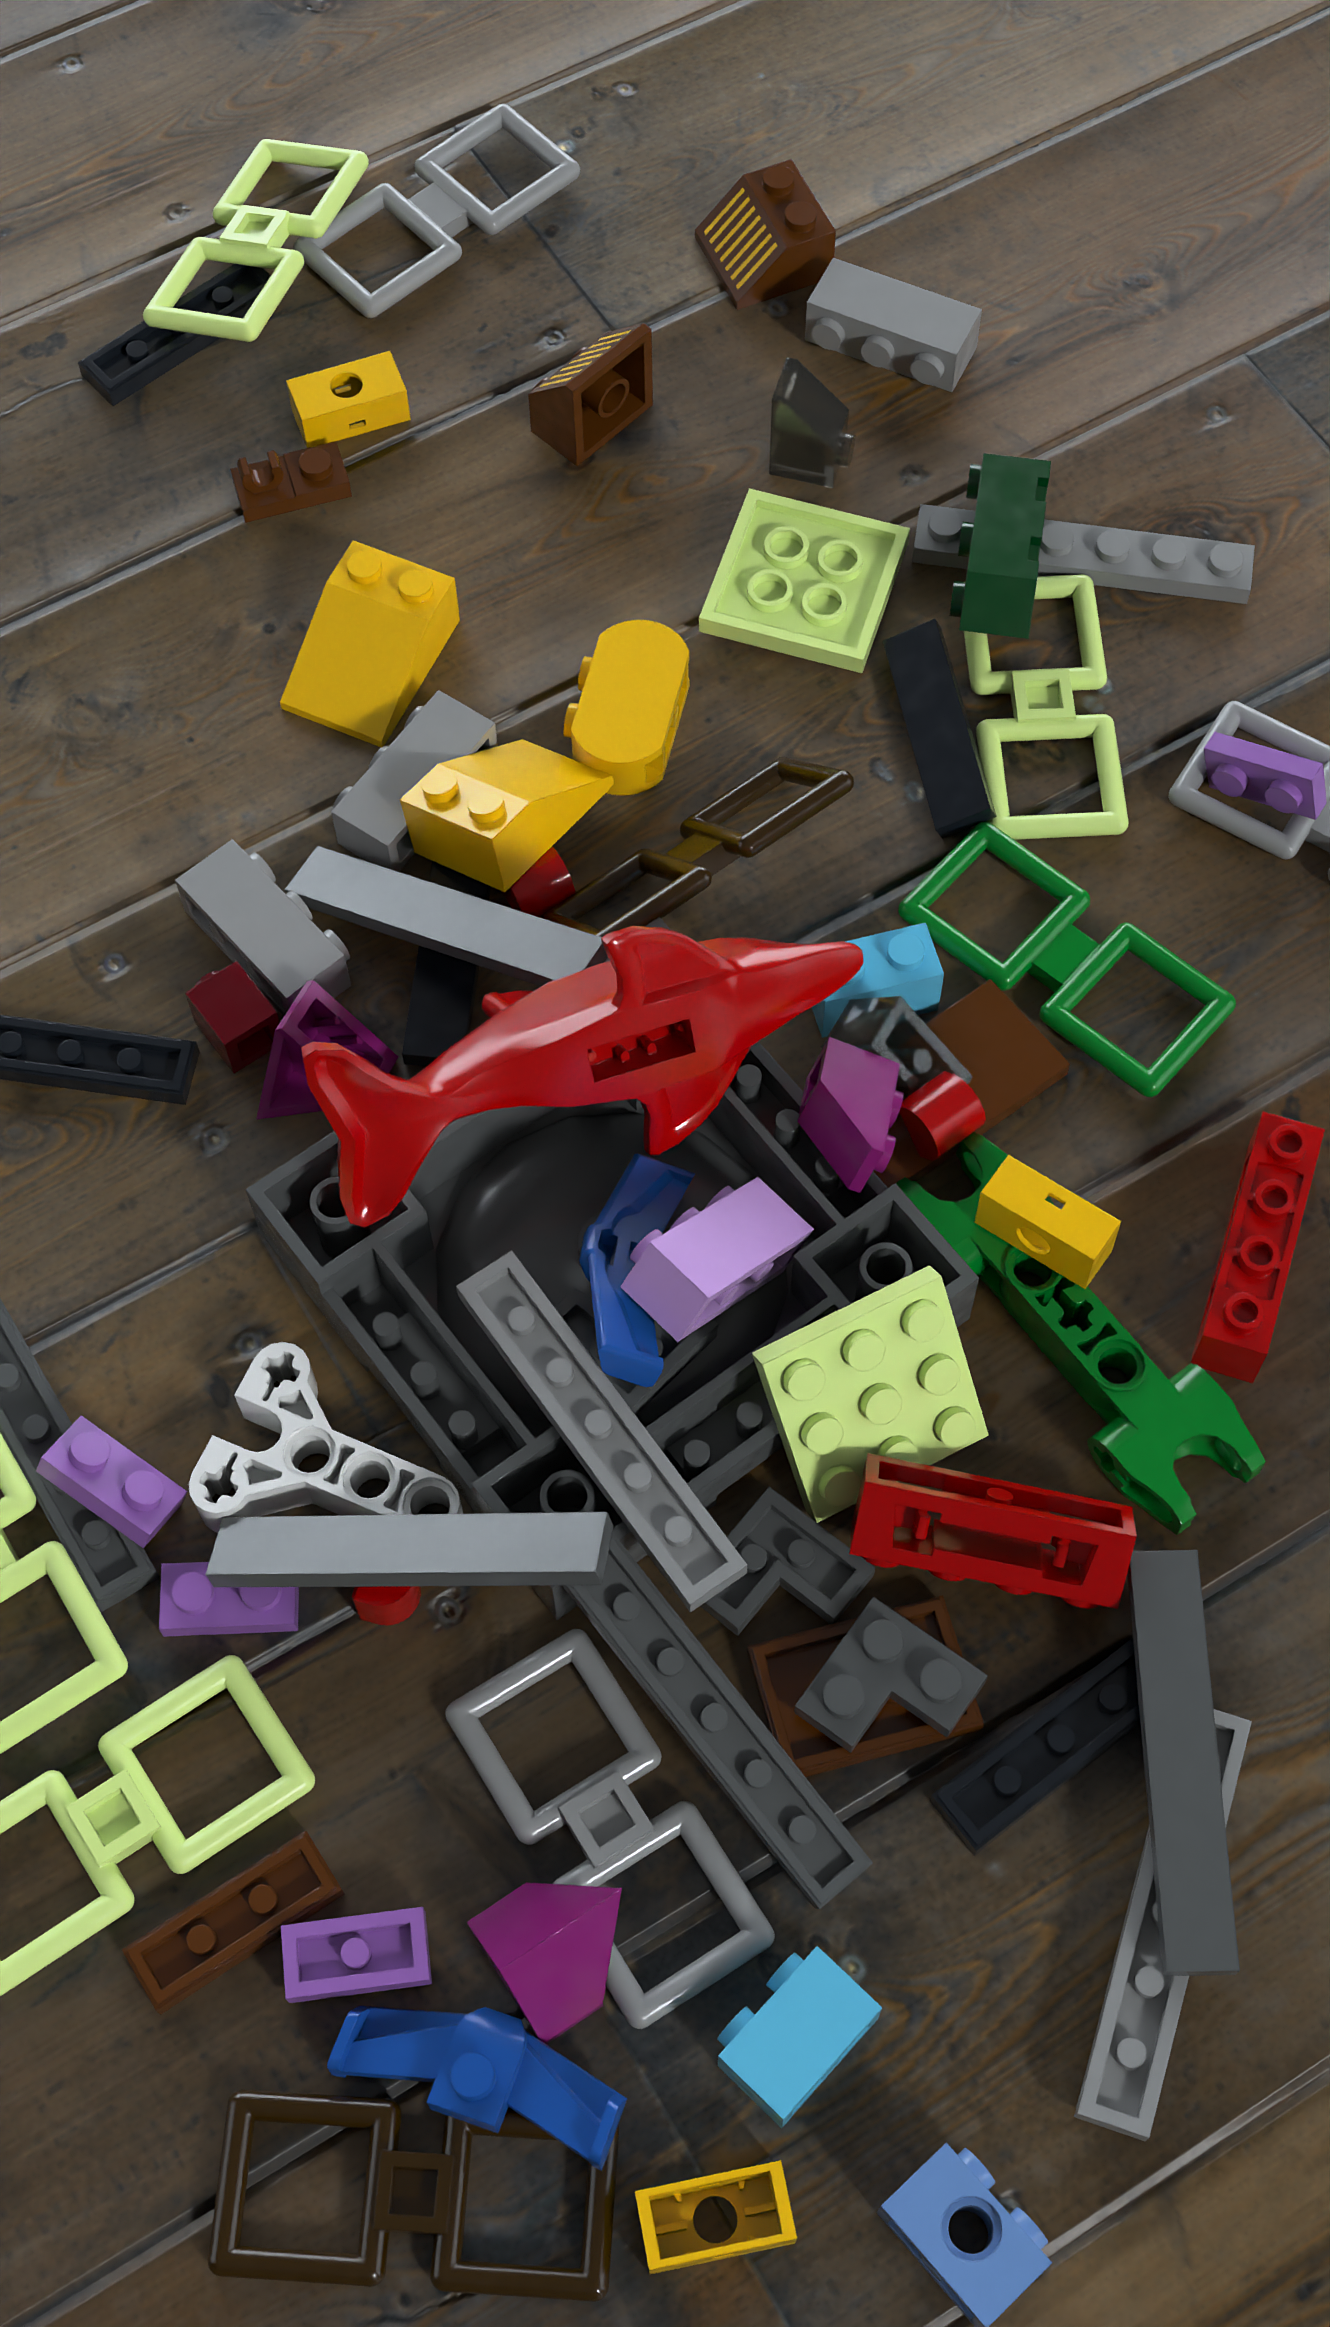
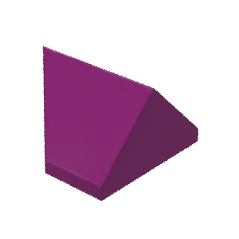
[256,980,399,1120]
[467,1882,622,2045]

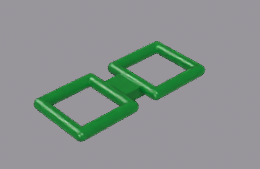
[898,822,1236,1097]

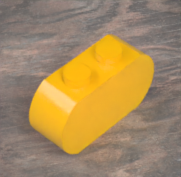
[563,620,690,796]

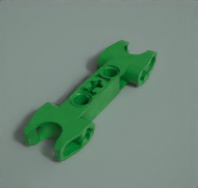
[896,1132,1266,1535]

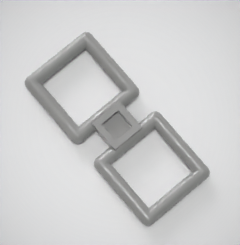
[294,103,580,318]
[1168,701,1330,881]
[445,1629,775,2029]

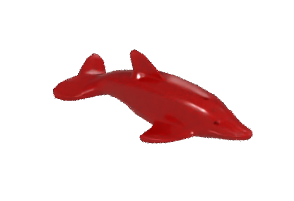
[301,926,864,1228]

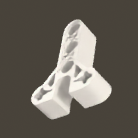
[189,1342,463,1533]

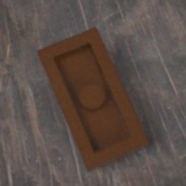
[230,441,352,523]

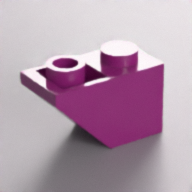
[797,1037,903,1193]

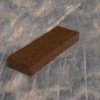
[122,1831,344,2015]

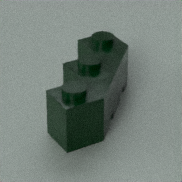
[949,453,1051,639]

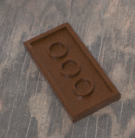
[873,979,1070,1188]

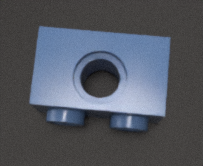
[877,2142,1052,2327]

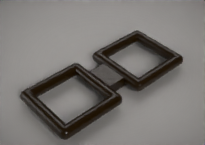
[540,757,854,937]
[208,2089,619,2302]

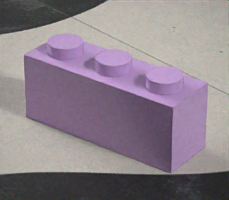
[620,1177,814,1342]

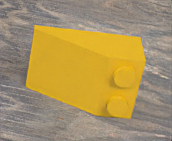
[280,540,460,747]
[400,739,614,892]

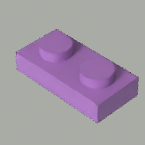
[1204,732,1327,820]
[36,1416,188,1548]
[159,1562,299,1637]
[281,1907,432,2003]

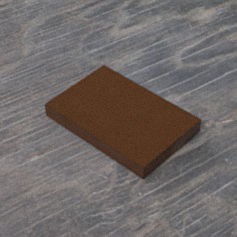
[747,1595,984,1777]

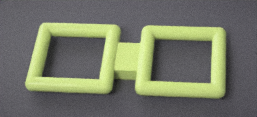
[143,139,369,342]
[964,574,1129,840]
[0,1433,128,1754]
[0,1655,315,1996]

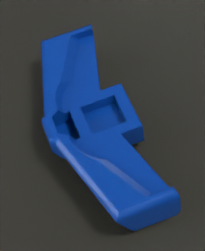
[579,1153,695,1387]
[327,2006,627,2171]

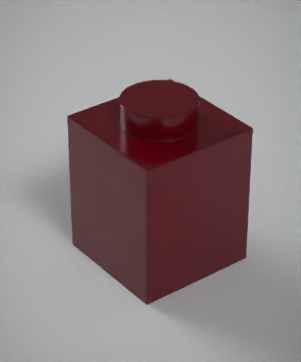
[185,961,280,1074]

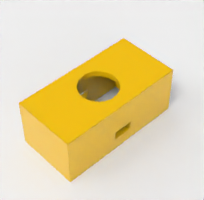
[286,351,411,448]
[974,1155,1121,1289]
[635,2160,797,2274]

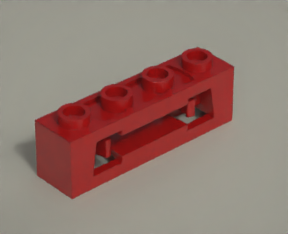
[1190,1111,1325,1384]
[849,1453,1137,1609]

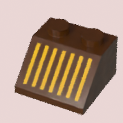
[695,159,836,310]
[528,323,653,466]

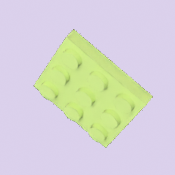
[699,488,910,673]
[752,1265,989,1523]

